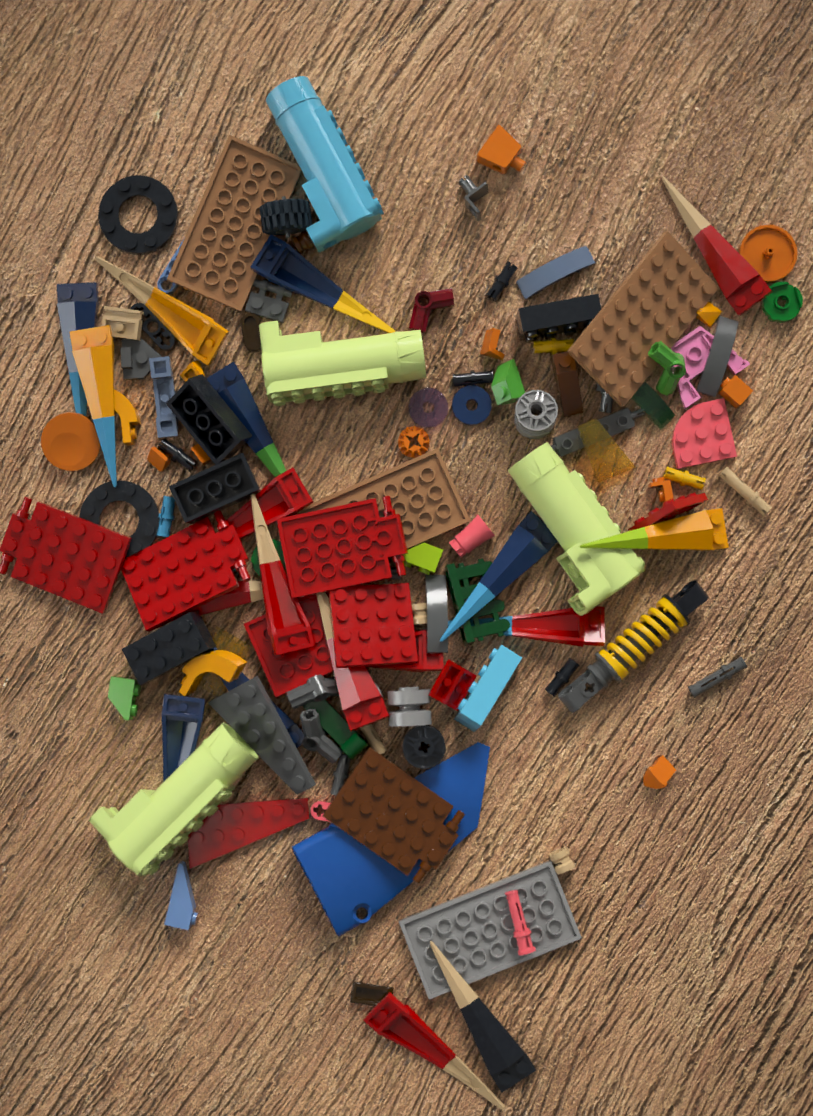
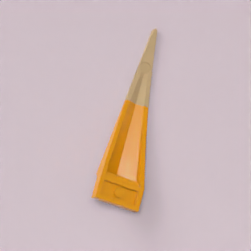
[94,257,229,366]

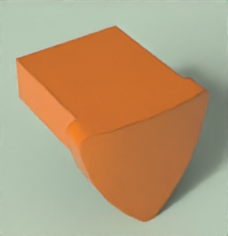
[480,328,505,360]
[643,755,676,789]

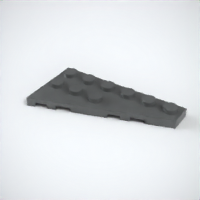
[208,676,316,795]

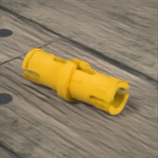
[533,338,574,354]
[663,466,706,490]

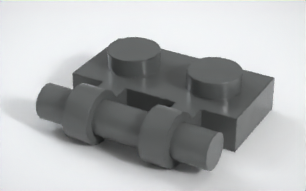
[245,279,293,323]

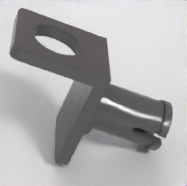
[458,175,488,221]
[595,382,613,413]

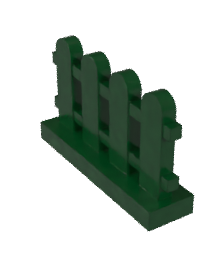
[444,558,510,646]

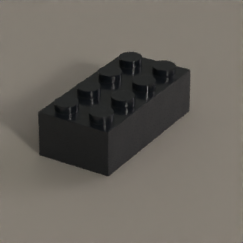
[516,294,601,342]
[166,374,252,465]
[169,453,261,525]
[122,611,216,685]

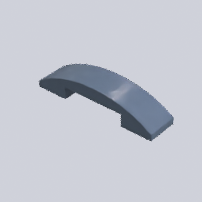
[516,246,595,300]
[149,356,178,438]

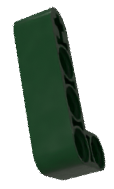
[302,699,368,760]

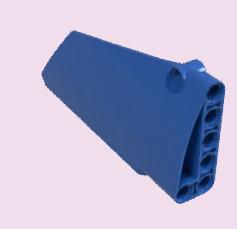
[291,742,490,937]

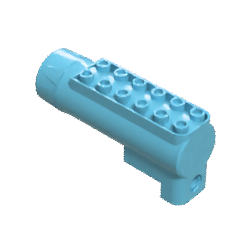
[266,76,384,253]

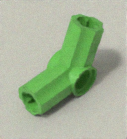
[648,341,686,396]

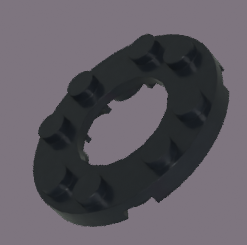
[98,175,179,255]
[79,480,160,558]

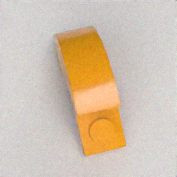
[87,389,141,446]
[179,650,247,696]

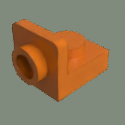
[648,477,674,503]

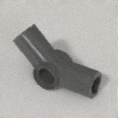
[287,675,339,709]
[300,709,343,764]

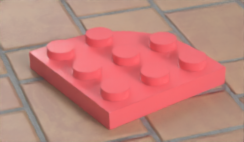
[672,398,737,469]

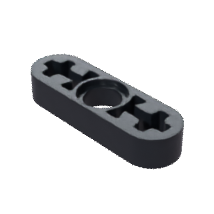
[131,303,176,351]

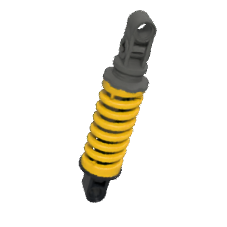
[558,580,709,713]

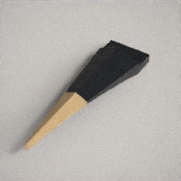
[430,941,536,1093]

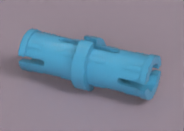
[156,496,175,538]

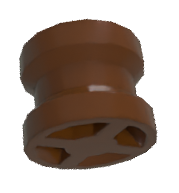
[291,231,314,254]

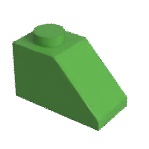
[491,359,525,405]

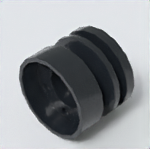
[402,725,446,769]

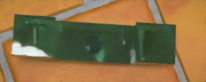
[632,381,675,430]

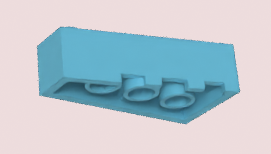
[454,645,522,732]

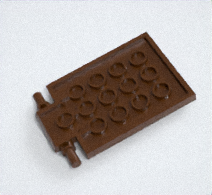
[322,747,465,884]

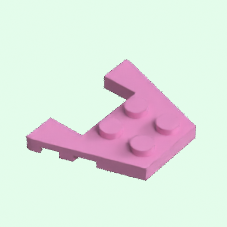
[671,326,750,409]

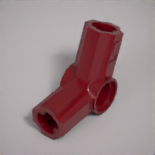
[409,288,455,333]

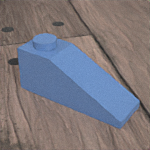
[164,861,198,930]

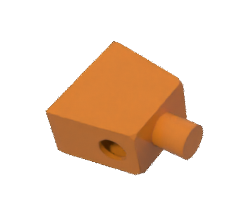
[476,124,526,174]

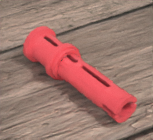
[505,890,536,955]

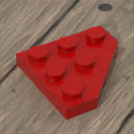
[628,492,708,531]

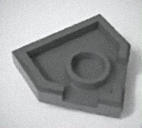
[120,338,162,380]

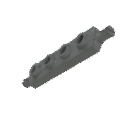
[551,408,645,457]

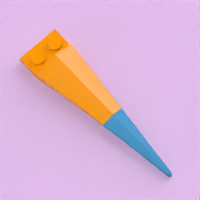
[69,325,117,488]

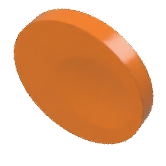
[738,225,797,283]
[41,412,101,471]

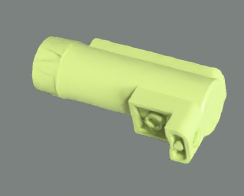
[259,321,426,406]
[508,442,645,616]
[89,723,258,876]

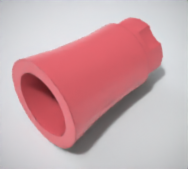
[449,514,495,558]

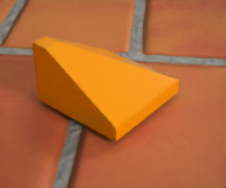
[696,301,722,328]
[180,361,205,382]

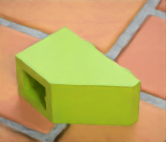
[404,543,443,575]

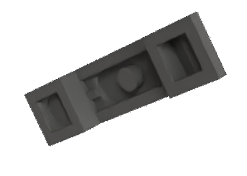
[696,316,739,397]
[425,575,448,653]

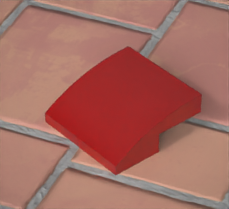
[429,659,477,711]

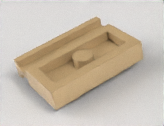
[102,306,144,341]

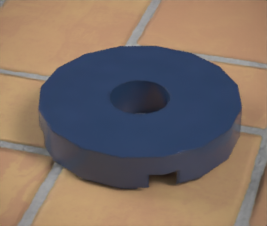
[452,386,492,426]

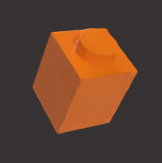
[718,375,753,409]

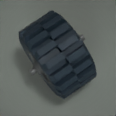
[260,196,312,238]

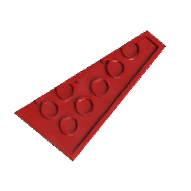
[188,797,310,869]

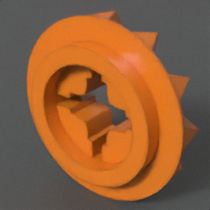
[398,426,430,458]

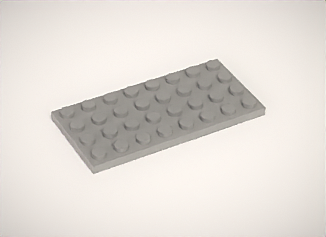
[399,860,582,1000]

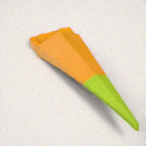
[579,508,729,551]

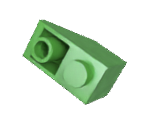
[108,676,141,721]

